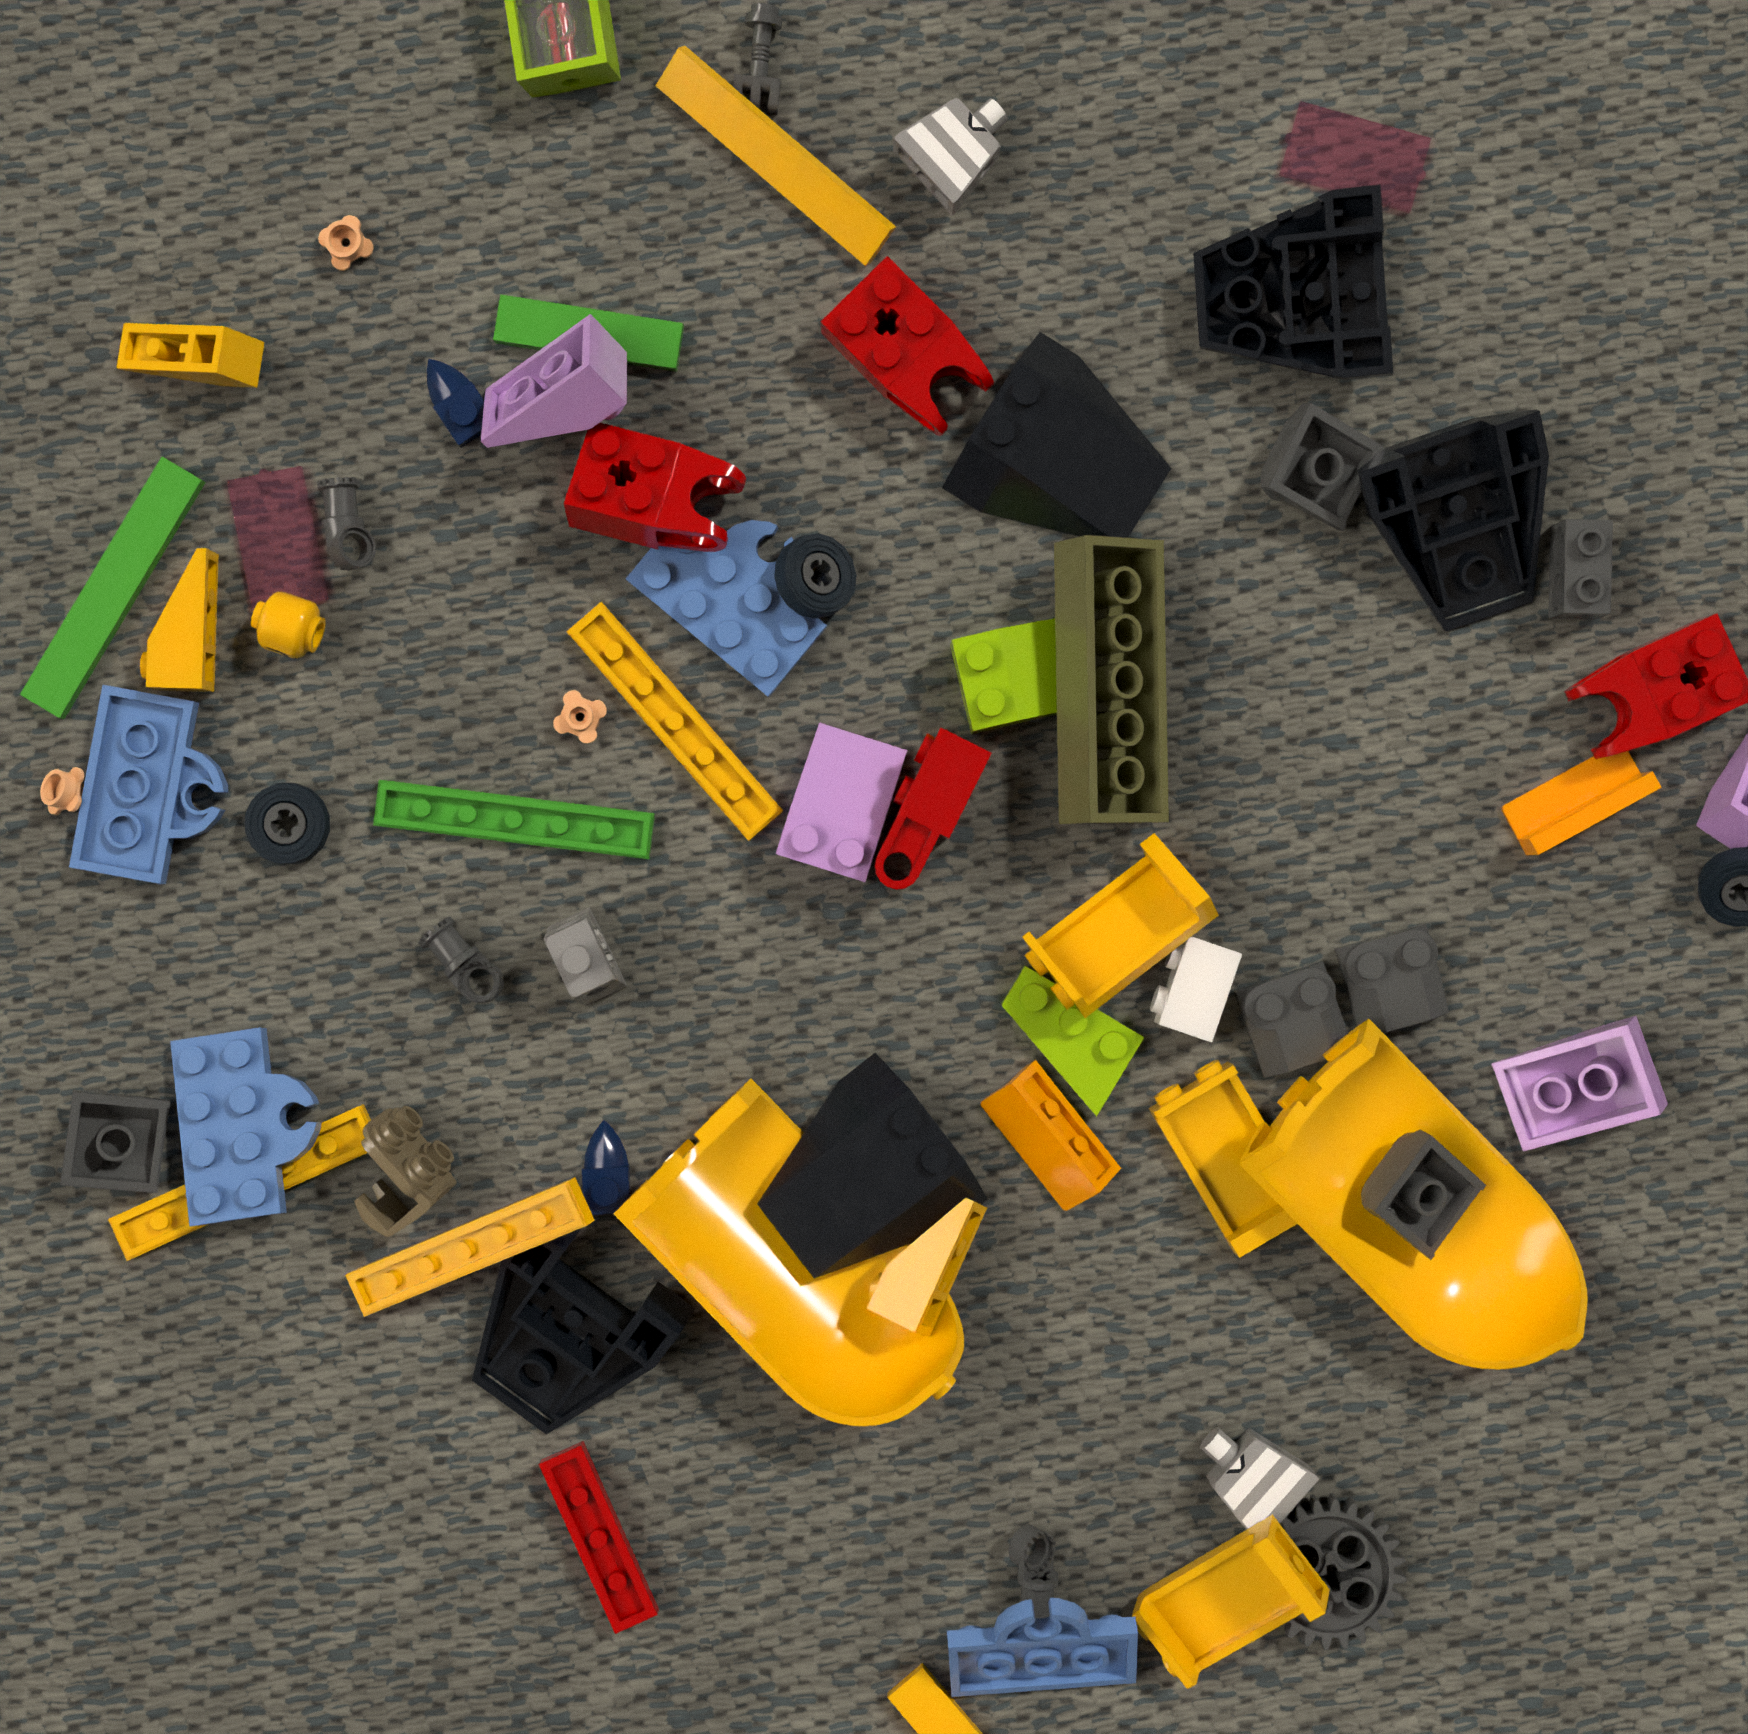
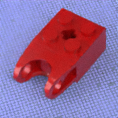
[820,256,994,436]
[563,423,746,552]
[1564,613,1748,759]
[875,728,992,890]

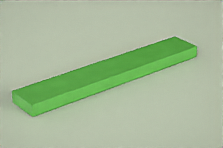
[20,457,206,719]
[373,780,655,859]

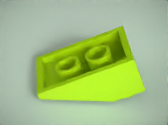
[950,618,1057,734]

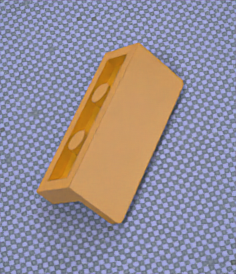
[1501,751,1662,856]
[981,1060,1121,1211]

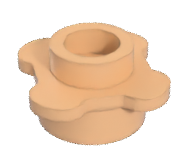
[318,215,374,271]
[553,690,607,744]
[40,767,85,815]

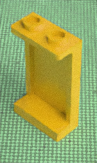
[1022,833,1219,1018]
[1149,1060,1297,1258]
[1132,1514,1330,1689]

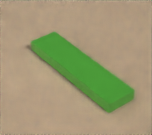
[493,294,684,372]

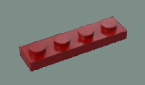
[538,1441,659,1634]

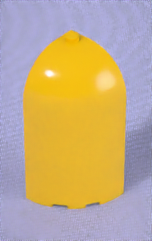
[1239,1018,1588,1370]
[613,1078,964,1426]

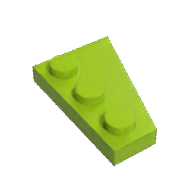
[1001,965,1144,1117]

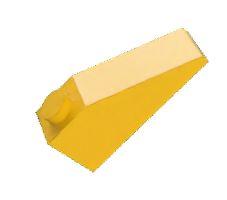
[116,323,265,388]
[140,548,219,692]
[866,1198,987,1337]

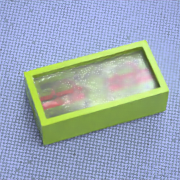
[504,0,621,98]

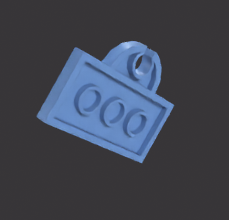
[626,520,828,697]
[69,685,229,884]
[170,1027,322,1227]
[947,1597,1138,1697]

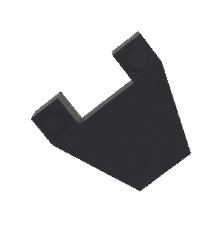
[472,1228,696,1435]

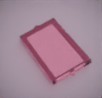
[1279,101,1431,213]
[227,466,329,611]

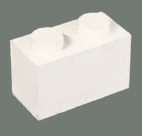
[1150,937,1242,1042]

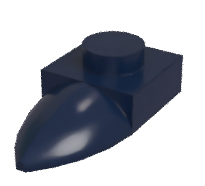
[427,359,484,448]
[582,1120,631,1215]

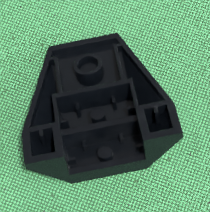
[942,332,1172,538]
[1357,409,1549,632]
[757,1053,988,1279]

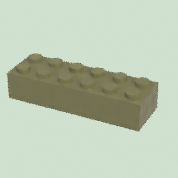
[1054,535,1169,824]

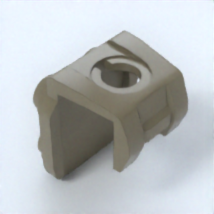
[354,1106,456,1237]

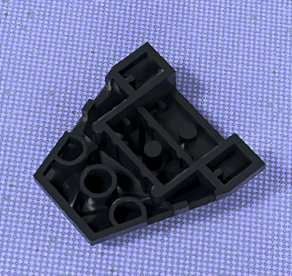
[1193,184,1393,380]

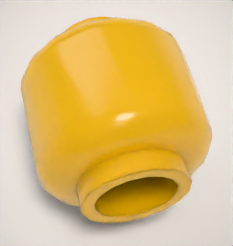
[251,591,326,659]

